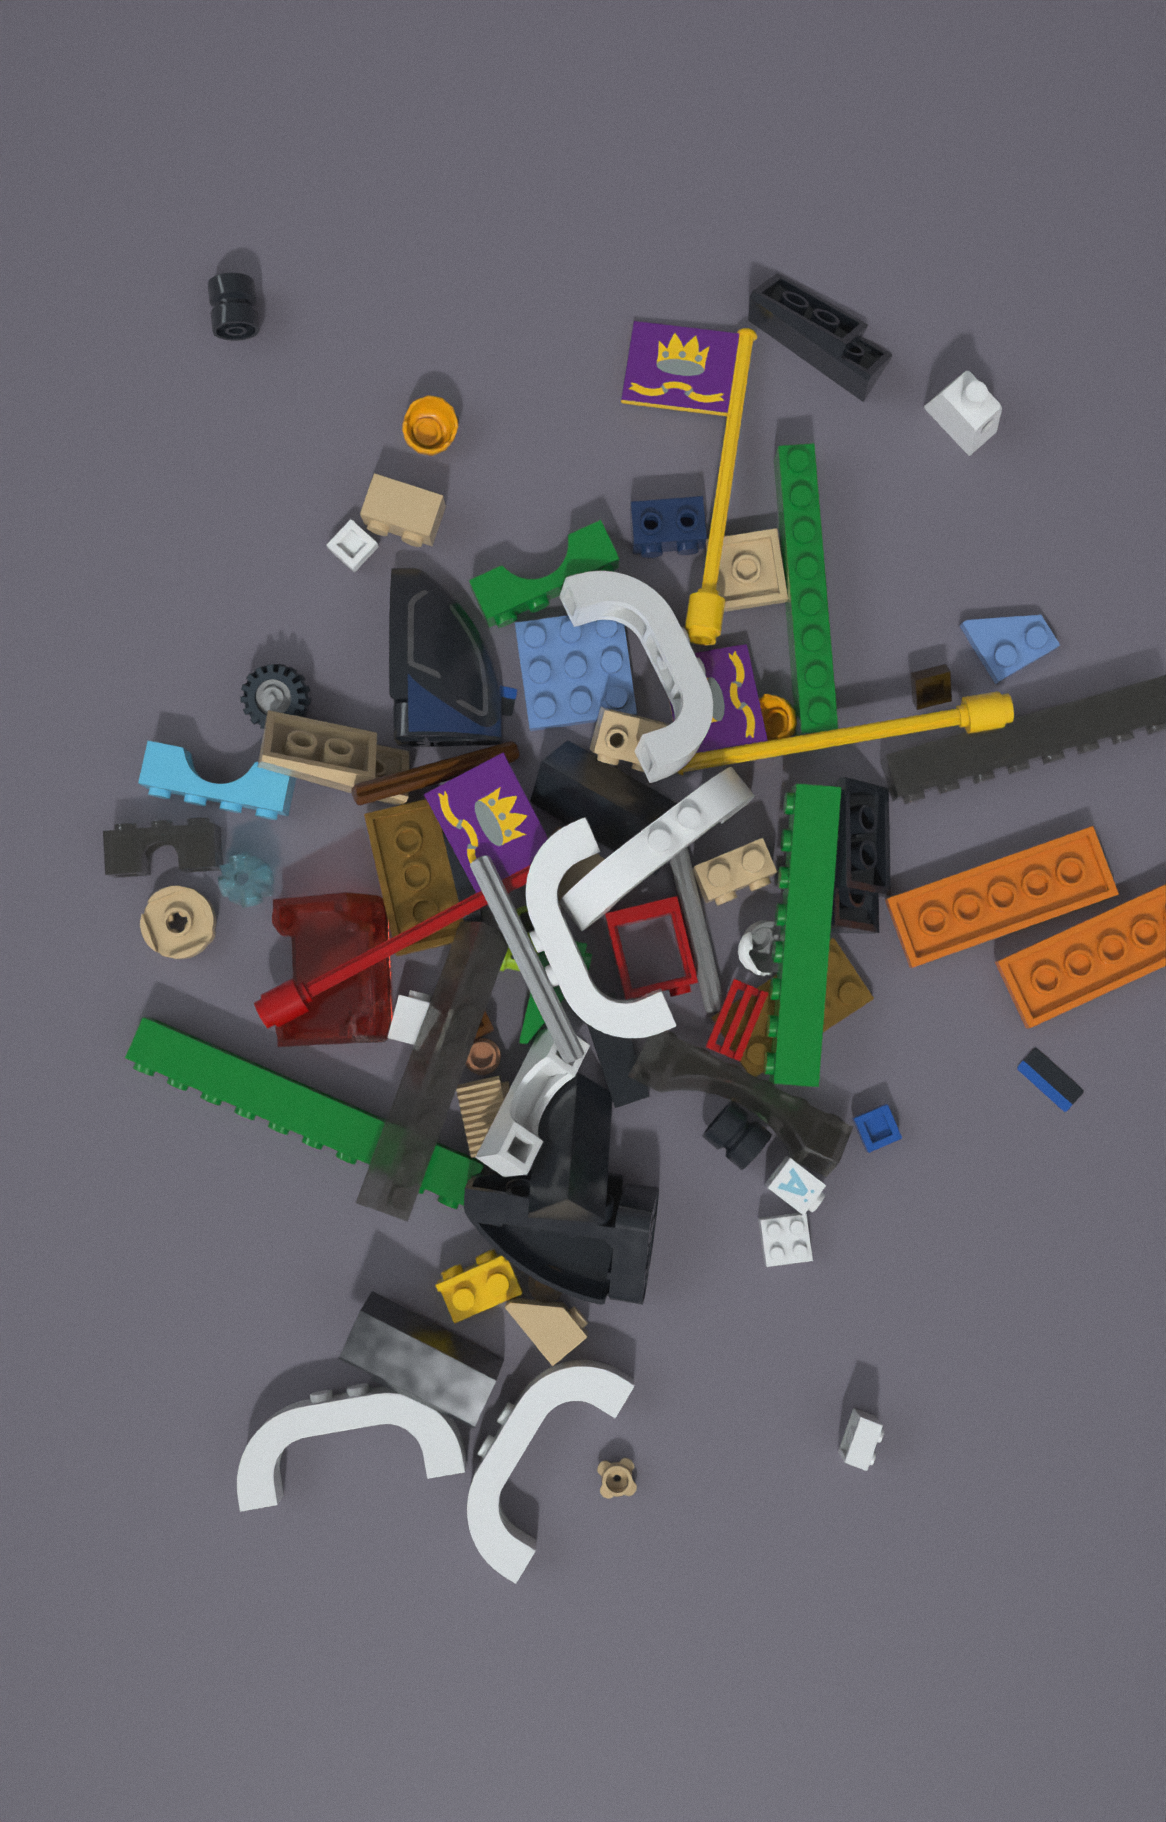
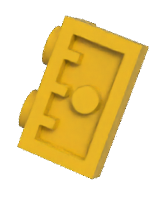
[435,1249,523,1324]

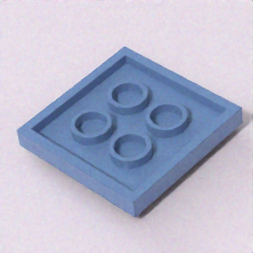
[515,615,637,731]

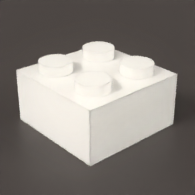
[758,1213,813,1267]
[838,1408,884,1471]

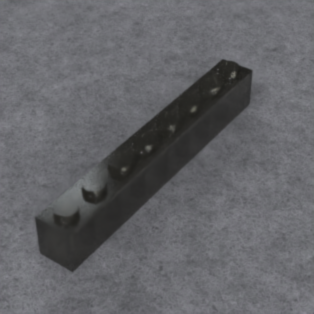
[880,675,1166,805]
[356,922,509,1222]

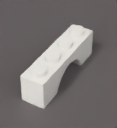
[476,1029,590,1177]

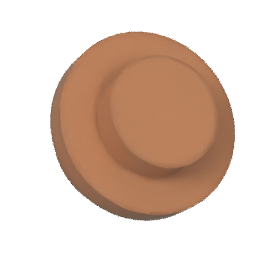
[464,1038,501,1075]

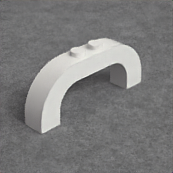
[559,571,713,783]
[559,767,755,931]
[526,817,676,1038]
[467,1360,635,1584]
[237,1383,467,1512]

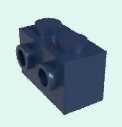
[630,496,707,558]

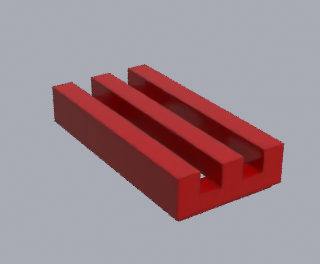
[705,979,768,1062]

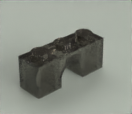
[103,817,223,878]

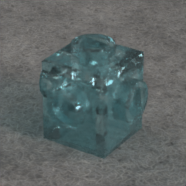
[218,852,274,908]

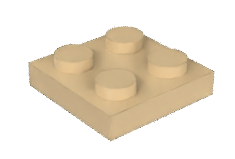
[705,528,788,612]

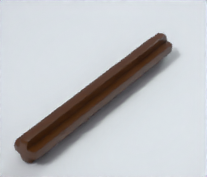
[351,741,520,805]

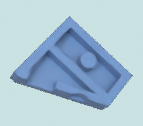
[960,615,1060,684]

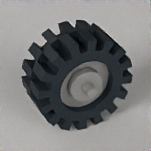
[240,664,311,729]

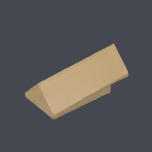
[257,710,409,806]

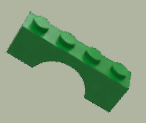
[469,520,619,628]

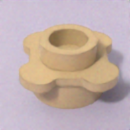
[597,1458,637,1499]

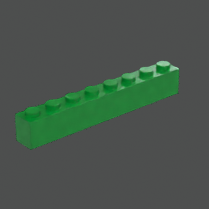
[773,443,838,736]
[764,784,841,1087]

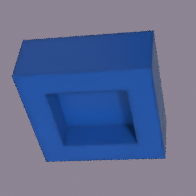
[852,1104,903,1153]

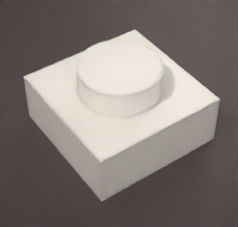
[326,519,379,573]

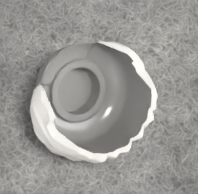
[738,920,781,976]

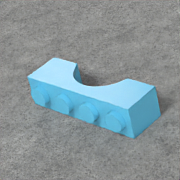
[138,741,296,820]

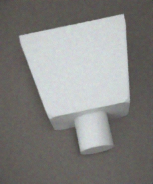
[924,370,1002,456]

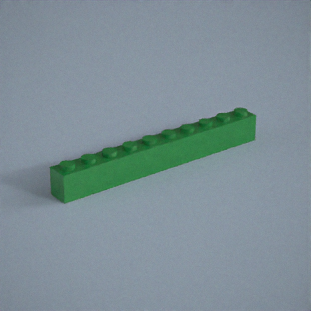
[125,1017,485,1209]

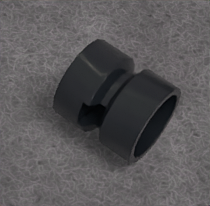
[207,272,260,341]
[702,1100,772,1170]

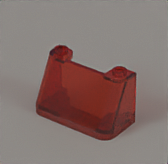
[272,892,392,1047]

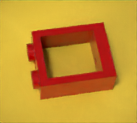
[605,896,698,1000]

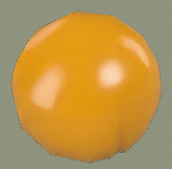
[402,395,458,456]
[759,694,797,741]

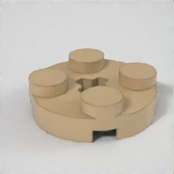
[140,886,216,959]

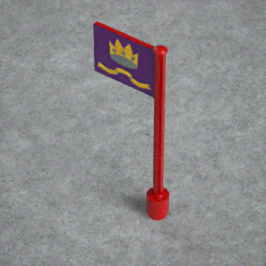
[254,753,548,1029]

